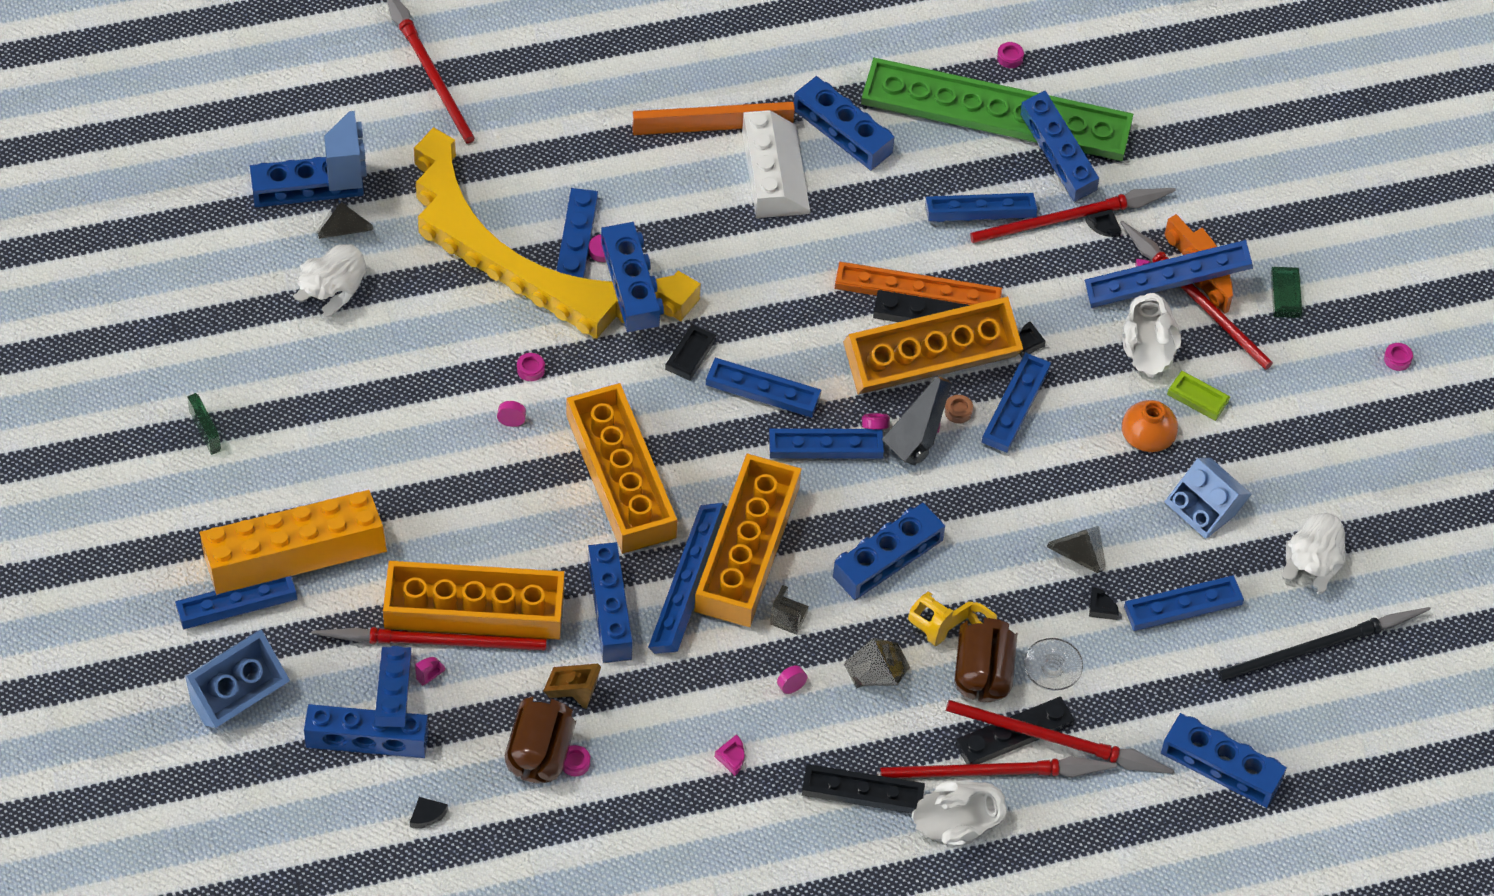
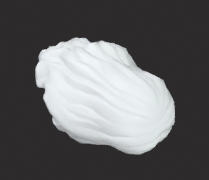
[293,244,366,319]
[1122,293,1181,377]
[1281,513,1345,594]
[911,781,1007,845]

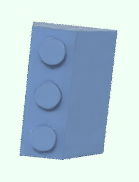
[185,630,290,728]

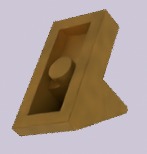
[543,663,601,709]

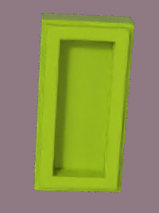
[1167,371,1230,421]

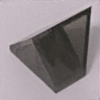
[316,199,373,239]
[1047,526,1106,573]
[844,638,910,689]

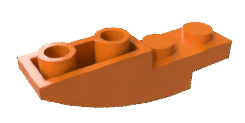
[1164,214,1233,314]

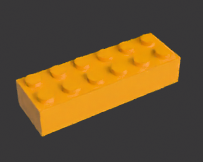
[843,296,1023,395]
[566,383,677,554]
[694,453,802,627]
[199,490,387,595]
[383,561,564,640]

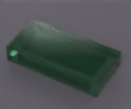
[1270,267,1302,318]
[187,393,221,455]

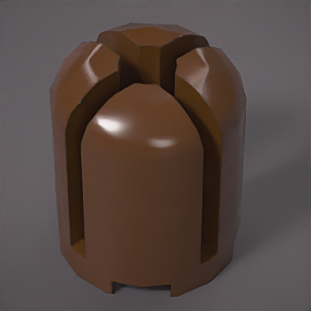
[954,618,1018,702]
[504,697,577,783]

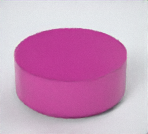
[997,42,1024,68]
[589,235,606,262]
[1384,343,1413,371]
[517,353,545,381]
[497,401,526,427]
[862,413,890,429]
[777,666,808,694]
[563,745,590,777]

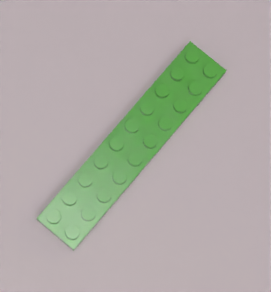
[861,57,1134,161]

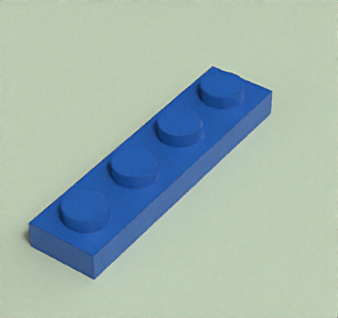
[556,188,598,278]
[925,193,1037,222]
[981,352,1051,453]
[706,357,821,418]
[769,428,884,459]
[1124,575,1244,631]
[175,576,298,630]
[375,646,412,727]

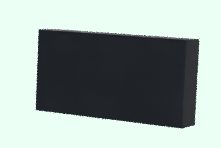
[665,324,716,381]

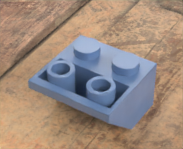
[324,111,367,191]
[1164,458,1252,539]

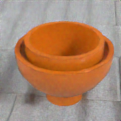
[1122,400,1178,452]

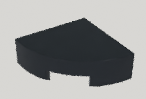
[1086,210,1121,237]
[1019,321,1046,357]
[1089,587,1119,620]
[410,797,448,828]

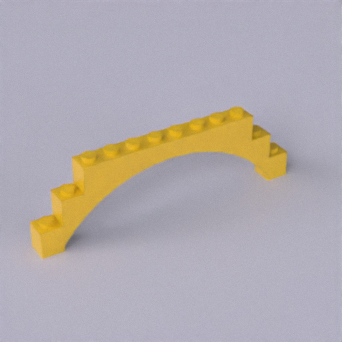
[414,127,701,339]

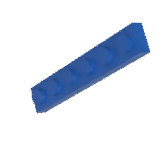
[1084,240,1253,308]
[648,503,727,654]

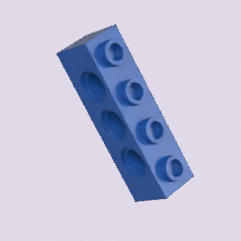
[794,76,895,171]
[1020,90,1099,202]
[250,157,364,208]
[601,222,664,332]
[833,503,945,600]
[588,542,632,663]
[304,704,429,758]
[1161,713,1287,808]

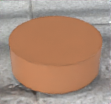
[944,395,973,423]

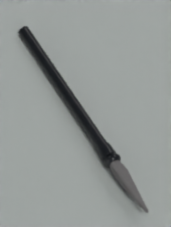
[1218,607,1431,681]

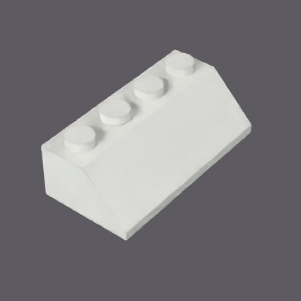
[742,110,810,218]

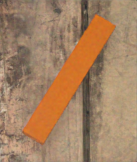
[632,102,795,135]
[835,261,1002,305]

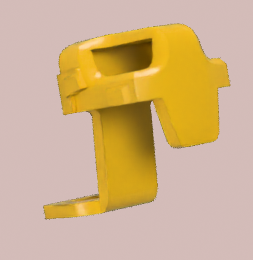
[908,591,997,646]

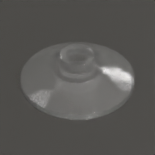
[1024,638,1083,691]

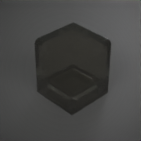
[770,585,809,635]

